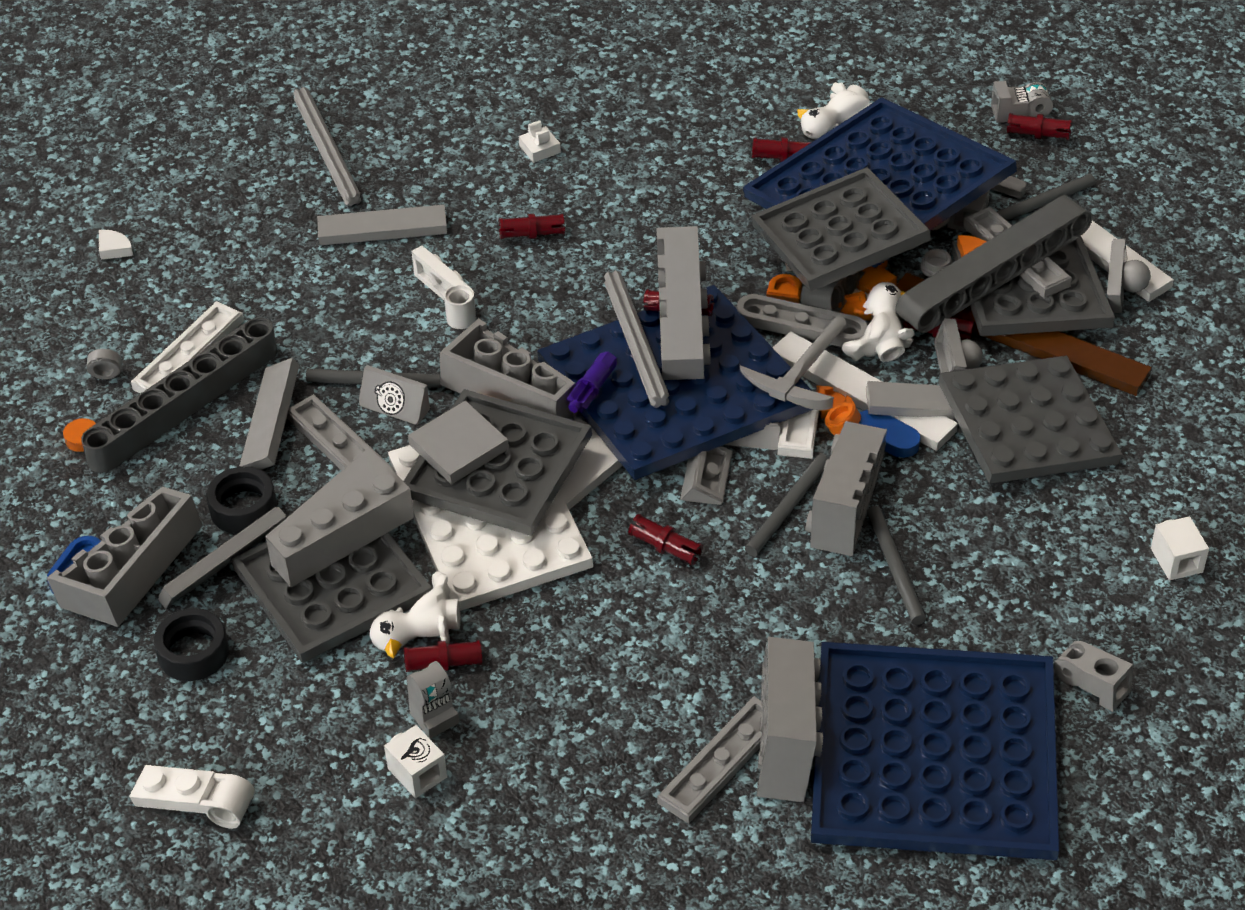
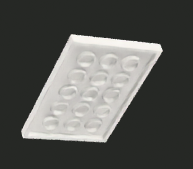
[388,445,593,611]

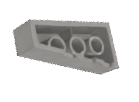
[656,226,710,380]
[440,318,575,419]
[805,421,887,556]
[265,447,414,587]
[47,486,203,627]
[756,636,823,802]

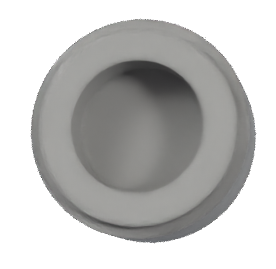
[87,349,122,379]

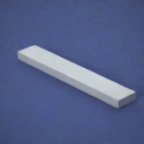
[772,331,958,451]

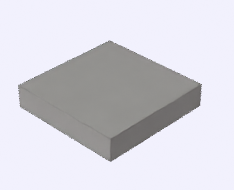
[408,401,509,485]

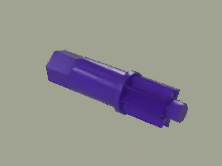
[566,351,617,413]

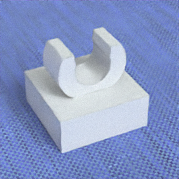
[519,120,561,163]

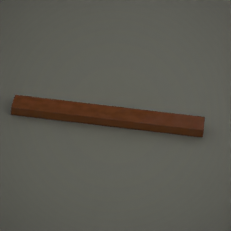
[896,273,1152,396]

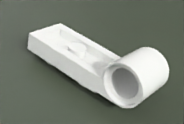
[411,246,476,329]
[129,765,255,829]

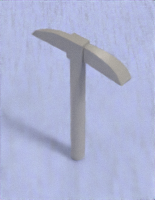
[740,316,846,410]

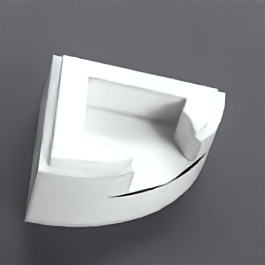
[99,230,133,260]

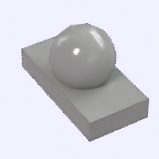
[1107,239,1151,313]
[934,318,983,373]

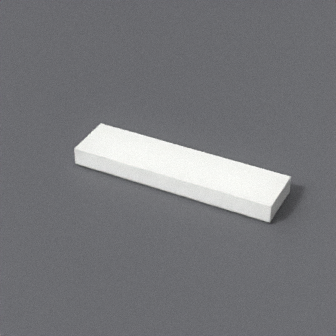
[1081,221,1174,302]
[131,301,244,394]

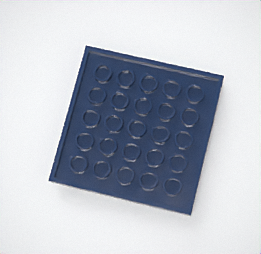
[743,97,1017,268]
[537,285,813,480]
[811,642,1059,860]

